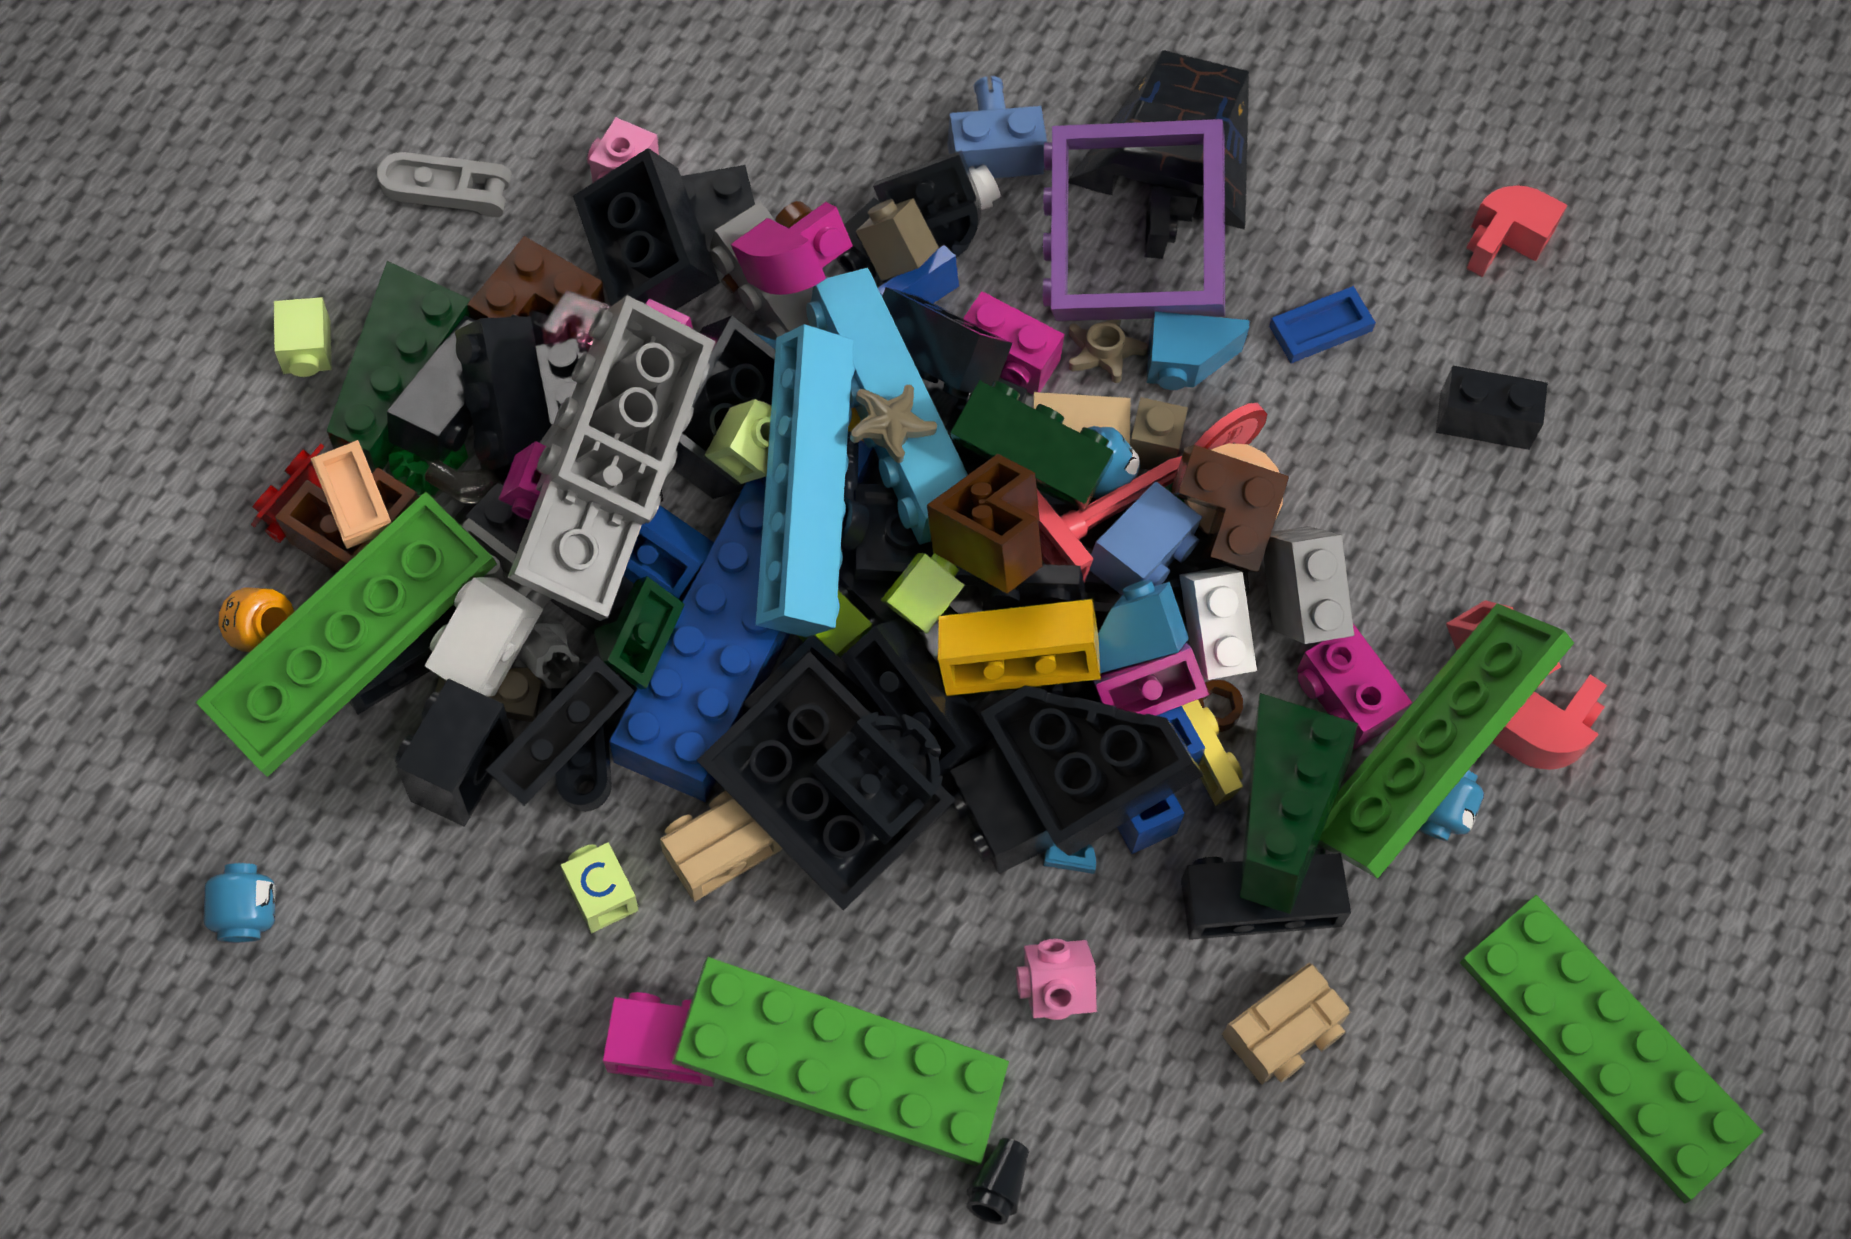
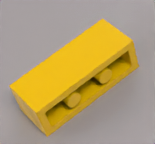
[938,599,1101,696]

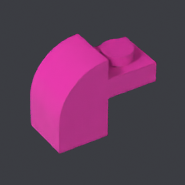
[730,202,853,295]

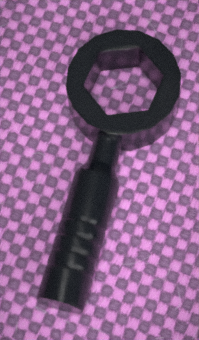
[841,431,869,551]

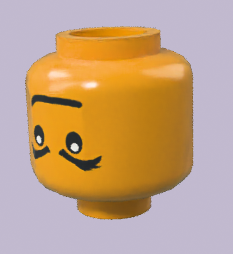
[218,587,294,652]

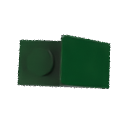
[594,576,685,690]

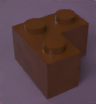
[467,236,606,339]
[1171,445,1289,572]
[927,454,1043,593]
[275,467,419,573]

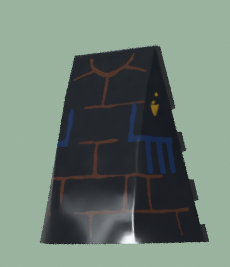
[1068,50,1249,230]

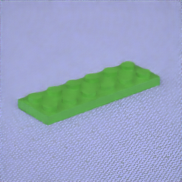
[196,492,497,777]
[1318,603,1574,879]
[1460,894,1763,1204]
[672,957,1009,1166]

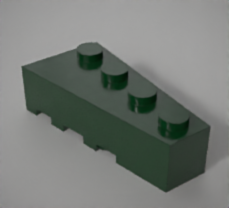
[327,261,470,473]
[1240,693,1358,914]

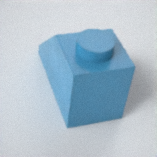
[1147,311,1249,390]
[1098,580,1189,674]

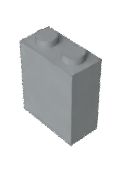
[1263,526,1354,644]

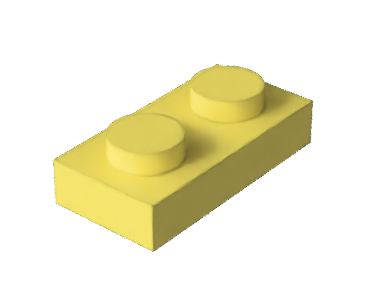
[1182,700,1243,806]

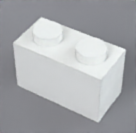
[1179,566,1257,680]
[425,577,543,697]

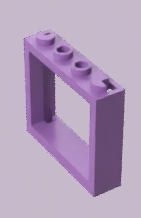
[1043,119,1225,321]

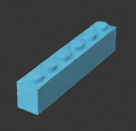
[806,268,968,545]
[756,324,855,637]

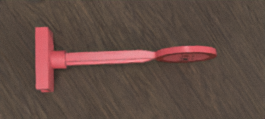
[1037,403,1268,582]

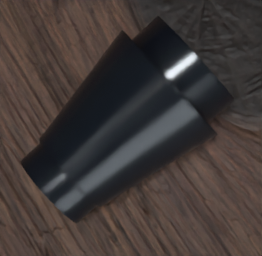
[966,1138,1029,1225]

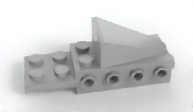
[508,295,716,621]

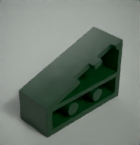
[951,380,1114,512]

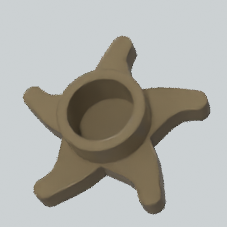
[1069,319,1148,383]
[850,385,937,463]

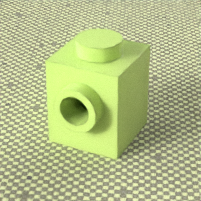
[705,399,771,484]

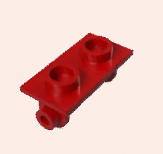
[251,444,325,543]

